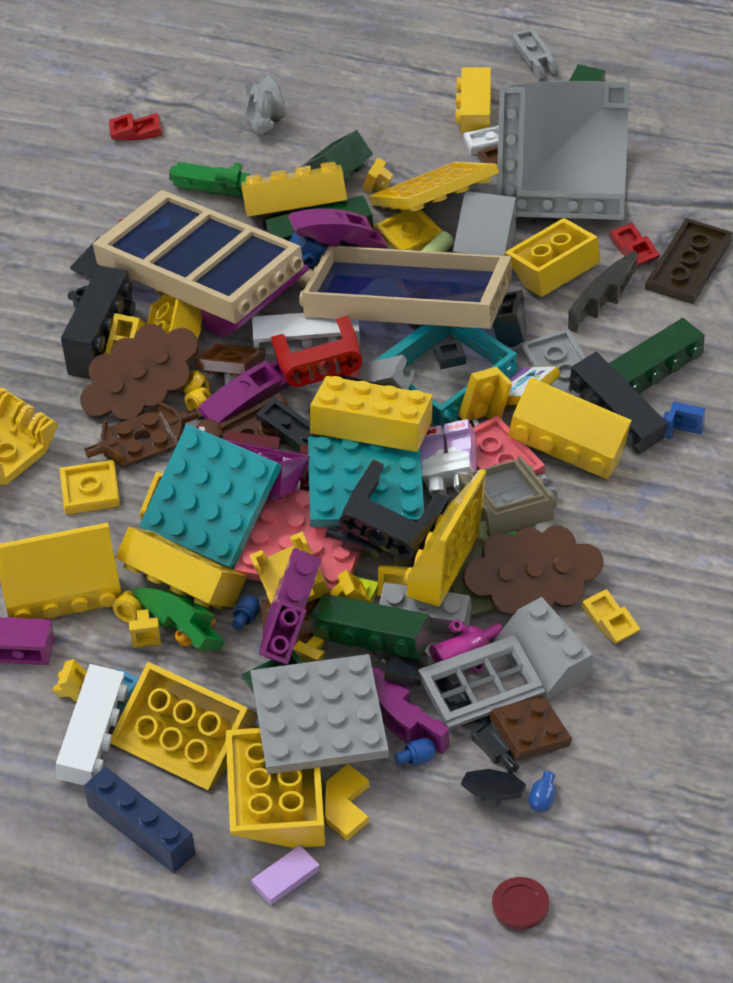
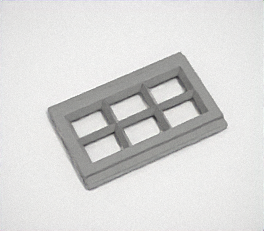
[417,635,545,730]

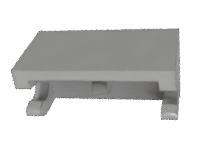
[357,355,414,390]

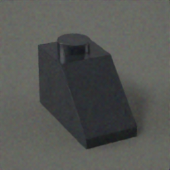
[492,290,527,347]

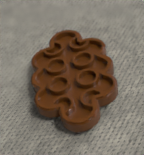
[80,324,199,421]
[463,525,603,615]

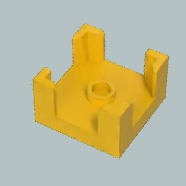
[249,531,330,604]

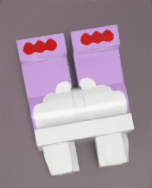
[420,419,476,497]

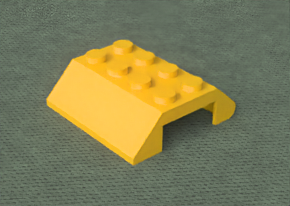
[0,388,58,485]

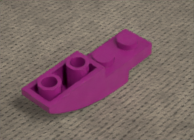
[288,209,388,249]
[198,360,290,423]
[259,548,322,665]
[372,667,450,754]

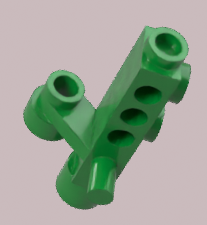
[169,161,250,198]

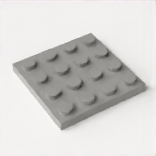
[250,654,389,774]

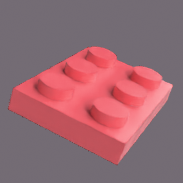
[473,415,545,491]

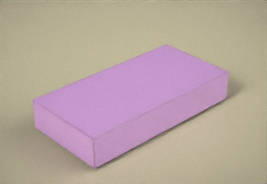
[251,845,320,906]

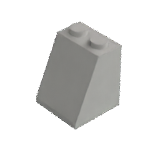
[453,191,516,256]

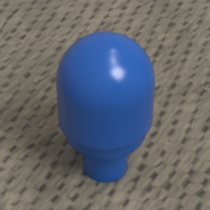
[232,595,260,630]
[394,738,436,766]
[528,771,556,812]

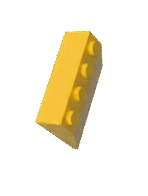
[404,469,486,607]
[0,522,122,619]
[110,662,258,791]
[226,728,325,848]

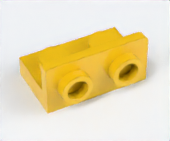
[458,367,512,421]

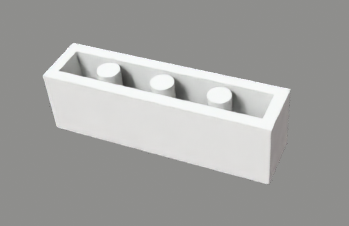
[252,313,361,357]
[56,664,128,786]

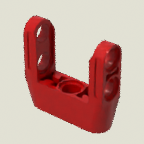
[271,315,362,387]

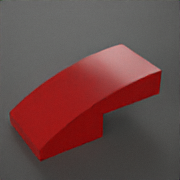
[109,112,163,140]
[609,222,660,267]

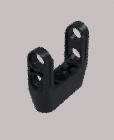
[339,459,450,559]

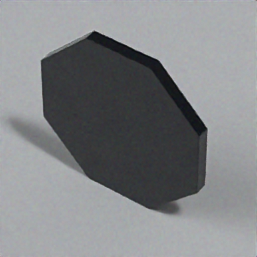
[461,769,526,805]

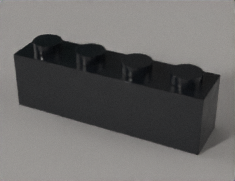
[569,351,667,454]

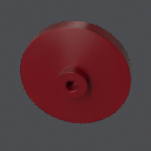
[492,877,549,930]

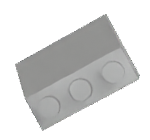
[493,597,593,701]

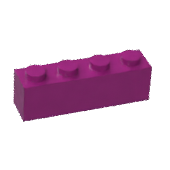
[0,617,55,665]

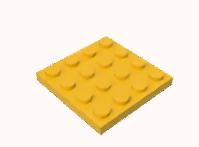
[368,161,499,212]

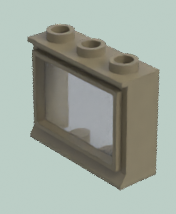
[458,456,556,537]

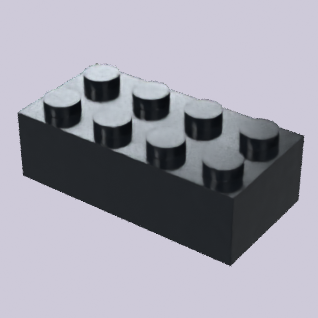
[61,265,136,379]

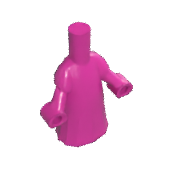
[429,619,503,677]

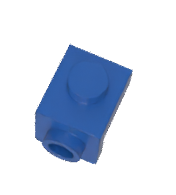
[663,401,706,439]

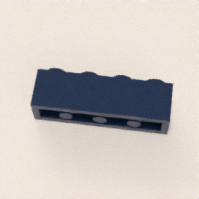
[84,767,196,873]

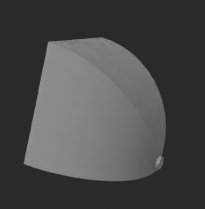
[497,81,630,220]

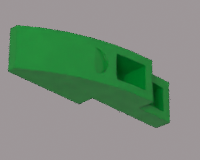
[132,588,225,651]

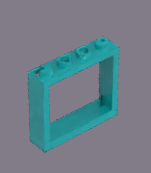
[374,325,517,428]

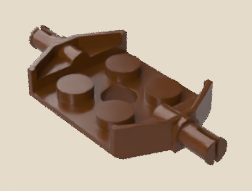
[84,401,200,466]

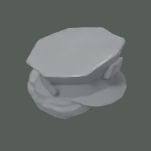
[245,74,285,135]

